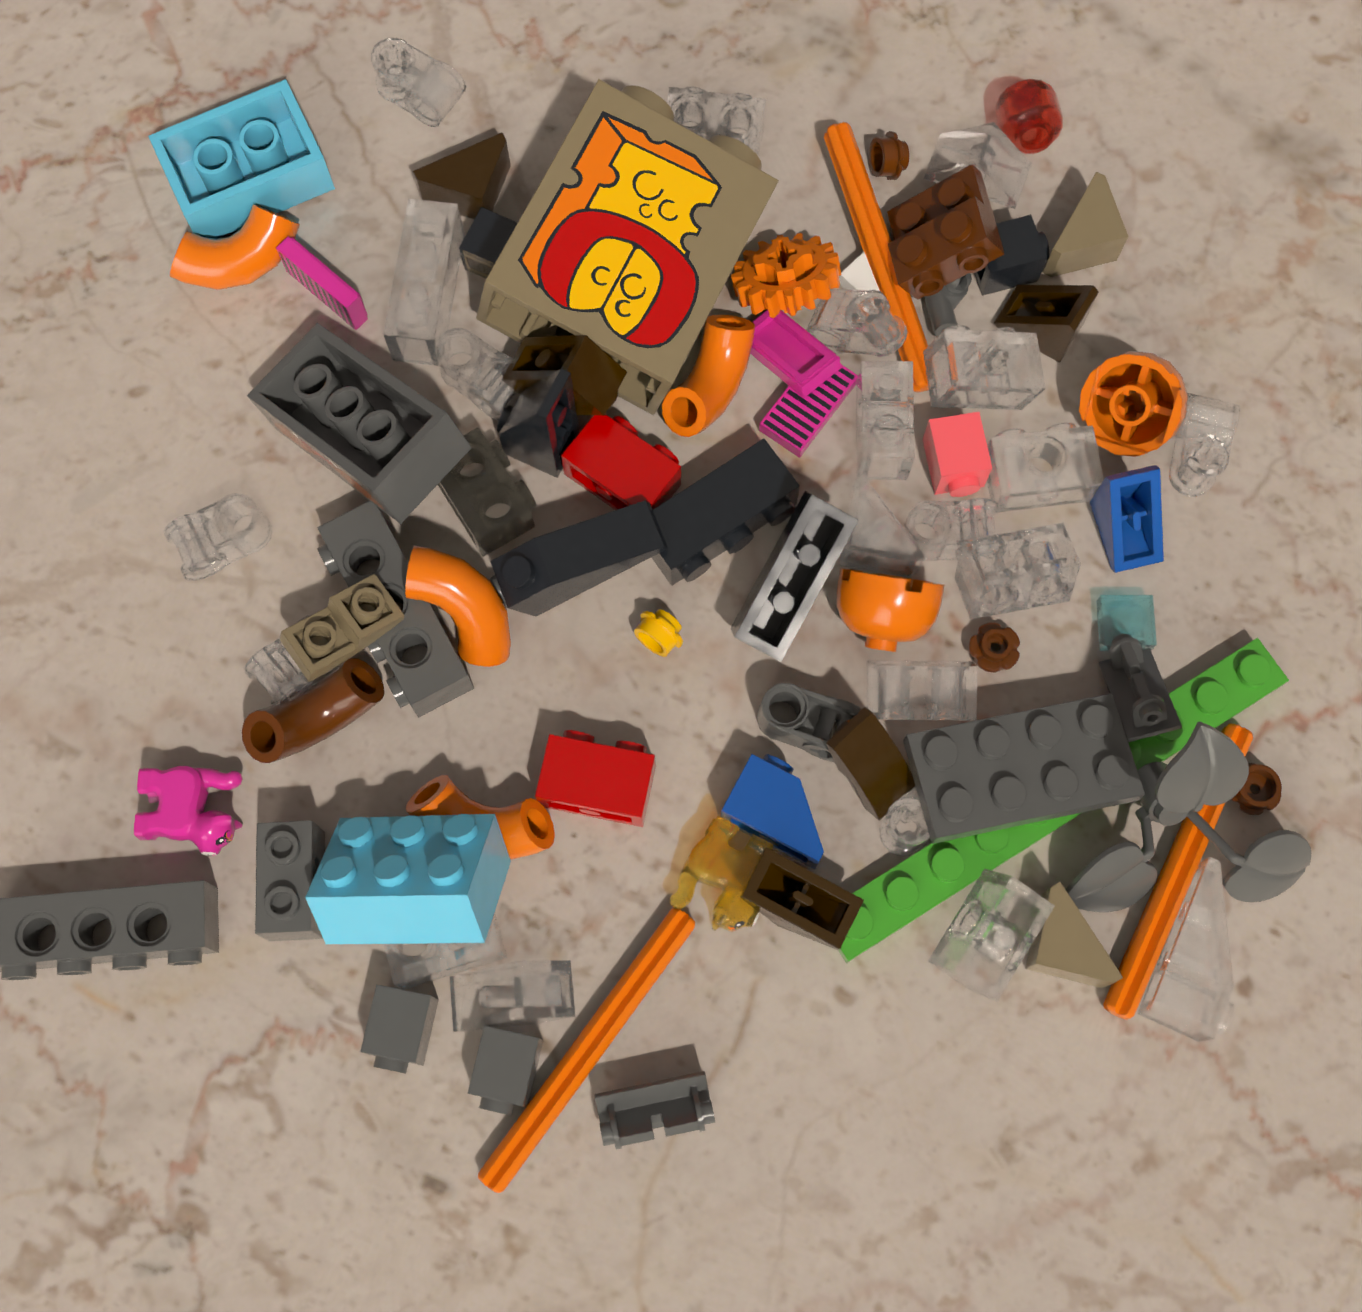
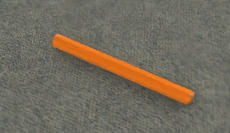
[824,122,940,393]
[1103,723,1253,1020]
[478,907,695,1193]

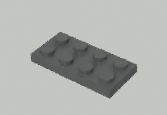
[903,694,1145,844]

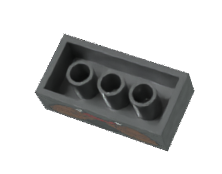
[247,323,472,524]

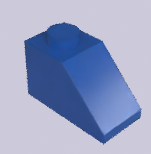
[720,754,824,869]

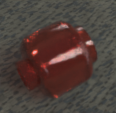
[995,79,1063,154]

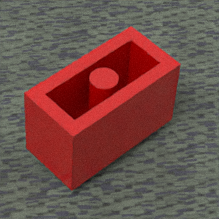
[561,414,681,510]
[535,730,656,827]

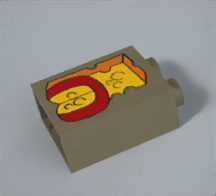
[476,79,779,416]

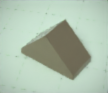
[1043,172,1128,277]
[1026,882,1123,988]

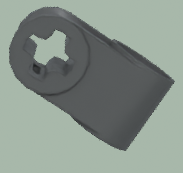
[757,683,862,763]

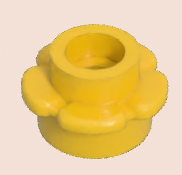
[634,609,683,657]

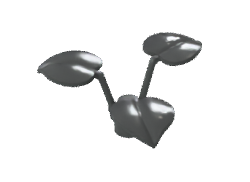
[1066,722,1312,912]

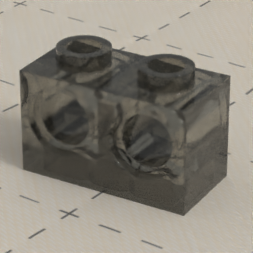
[437,427,537,558]

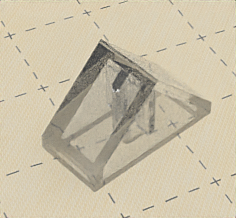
[924,122,1032,209]
[839,475,925,578]

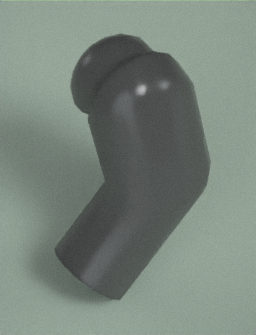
[925,273,972,339]

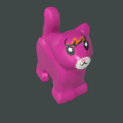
[134,766,243,856]

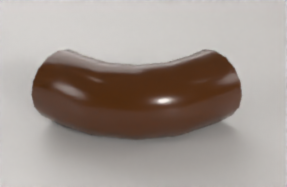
[242,658,385,763]

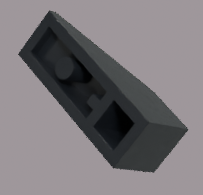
[497,369,580,478]
[490,500,668,617]

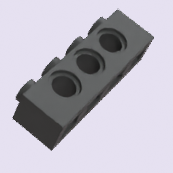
[317,501,474,718]
[0,880,219,980]

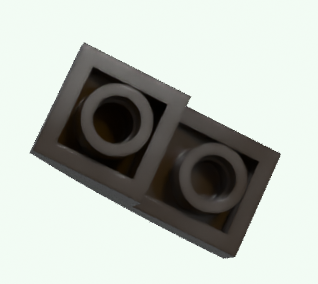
[826,707,916,821]

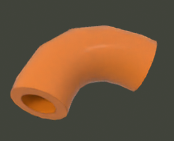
[170,204,300,290]
[662,315,755,437]
[405,546,511,667]
[405,775,555,860]

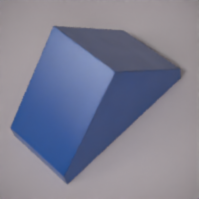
[1090,465,1164,573]

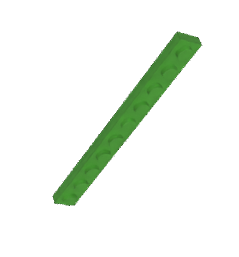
[838,638,1289,964]

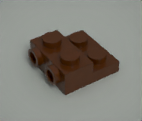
[887,164,1005,300]

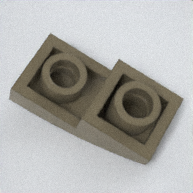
[280,574,405,682]

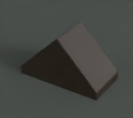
[413,132,511,220]
[994,285,1099,363]
[740,847,864,950]

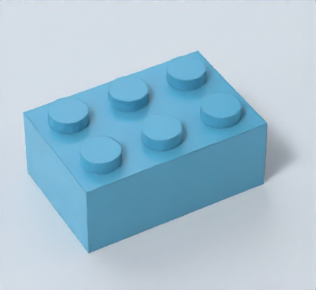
[148,79,335,239]
[305,814,511,945]

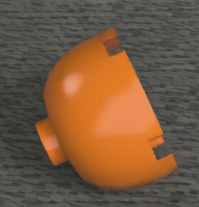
[1079,351,1188,457]
[837,568,945,652]

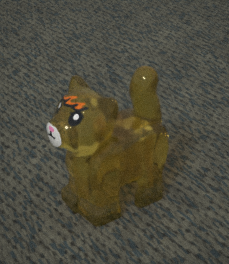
[669,816,775,932]

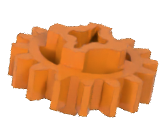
[731,233,841,318]

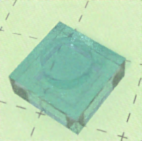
[1096,595,1157,651]

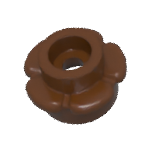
[869,131,909,180]
[969,622,1020,673]
[1231,763,1282,815]

